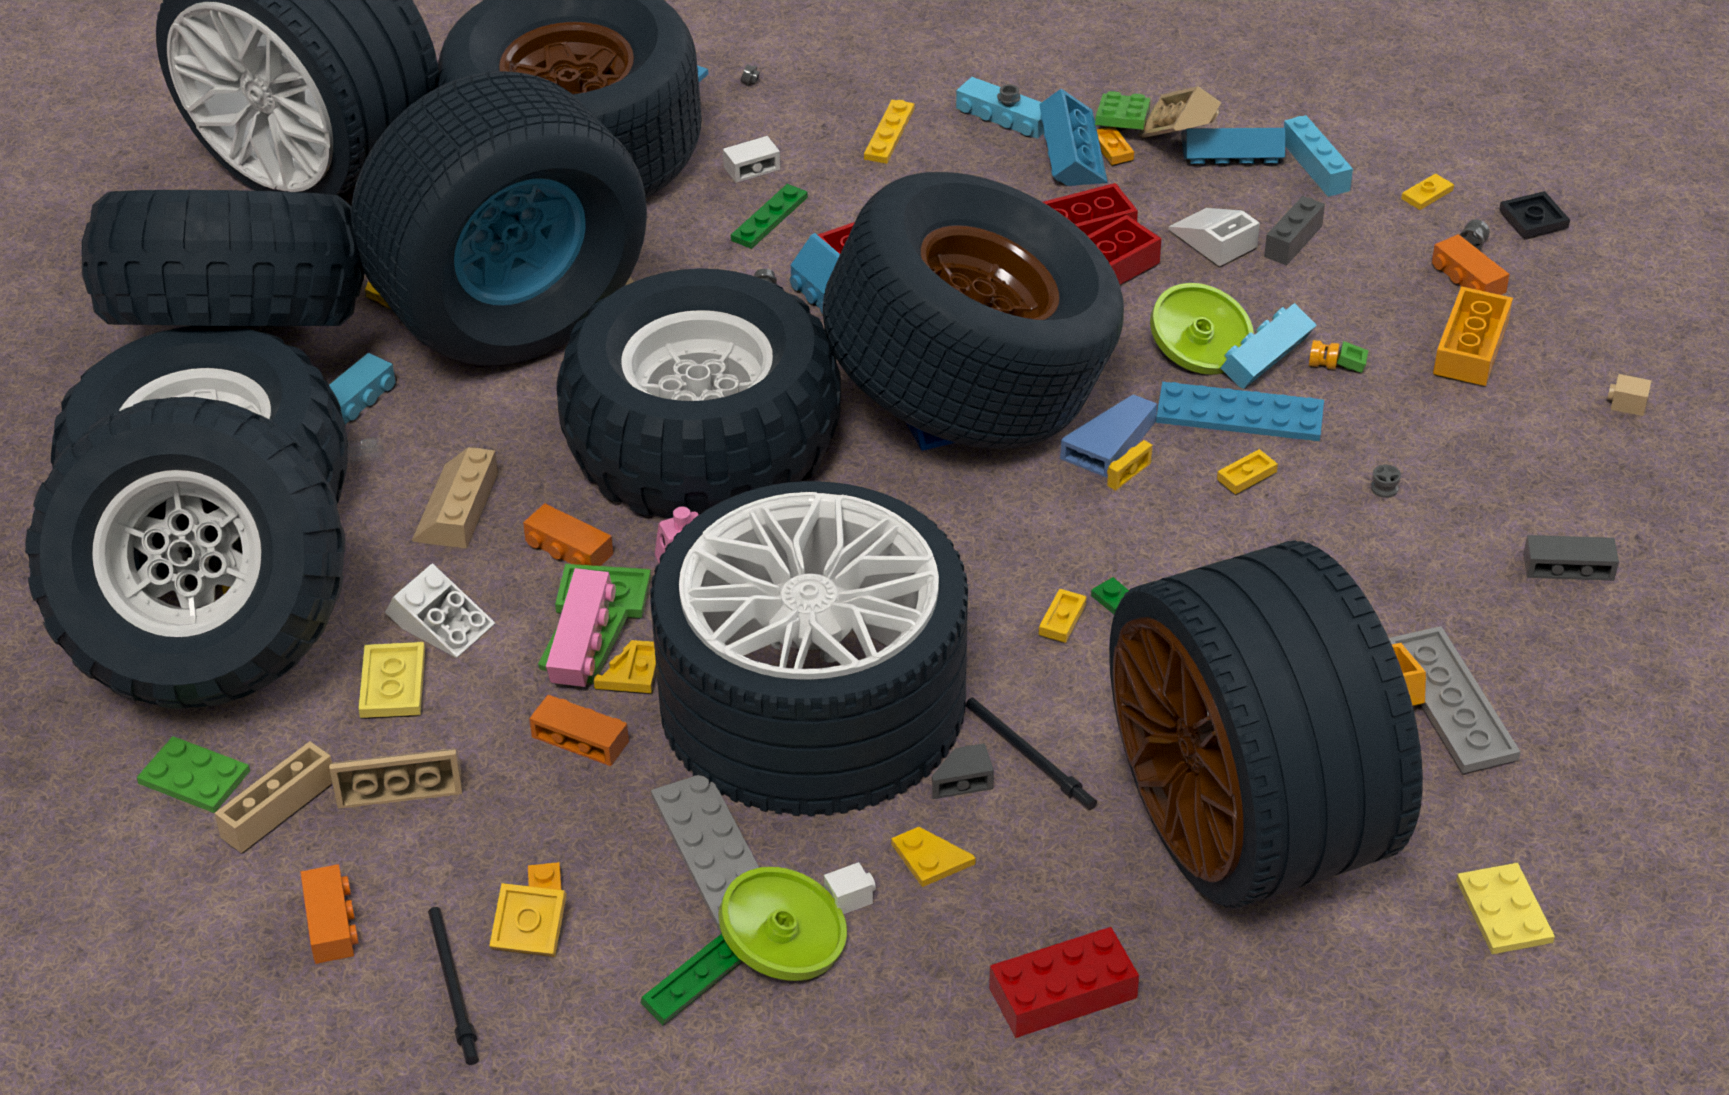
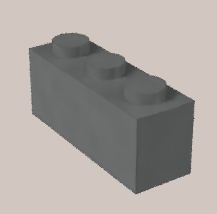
[1264,196,1325,266]
[1523,535,1619,581]

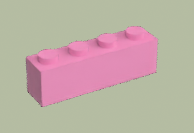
[546,568,616,687]

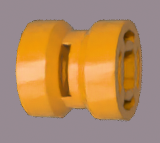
[1309,340,1340,370]

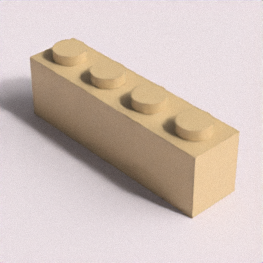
[214,741,332,853]

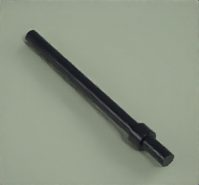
[966,697,1097,810]
[428,907,479,1065]

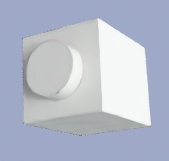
[824,862,876,914]

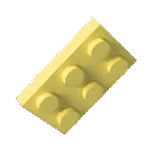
[358,642,425,718]
[1456,863,1555,954]

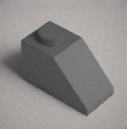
[932,743,994,799]

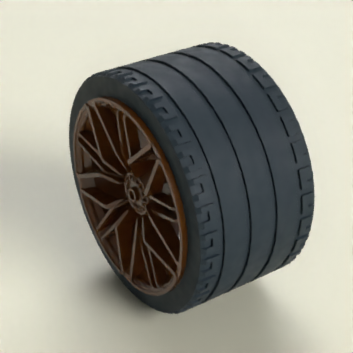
[1109,540,1423,908]

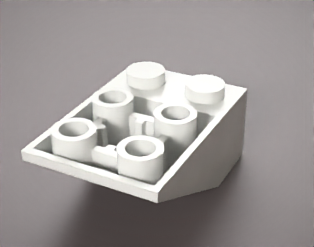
[1169,208,1260,266]
[385,563,495,658]

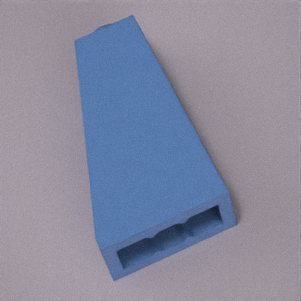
[1060,394,1157,478]

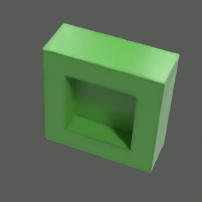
[1337,341,1368,373]

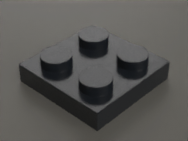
[1499,191,1570,238]

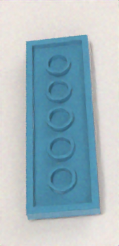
[1156,382,1324,441]

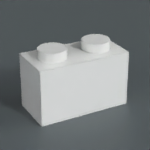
[723,136,780,183]

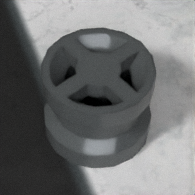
[1460,219,1490,250]
[1371,465,1401,498]

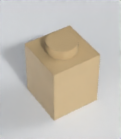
[1607,374,1652,416]

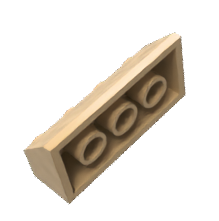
[1137,86,1221,138]
[412,447,498,548]
[329,748,462,809]

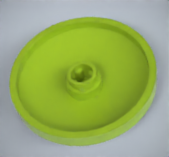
[1150,283,1254,375]
[718,867,847,981]

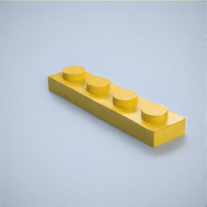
[864,100,915,164]

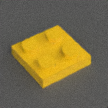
[489,883,567,957]

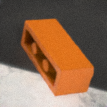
[1432,234,1510,295]
[523,503,613,566]
[529,695,629,766]
[300,864,359,964]

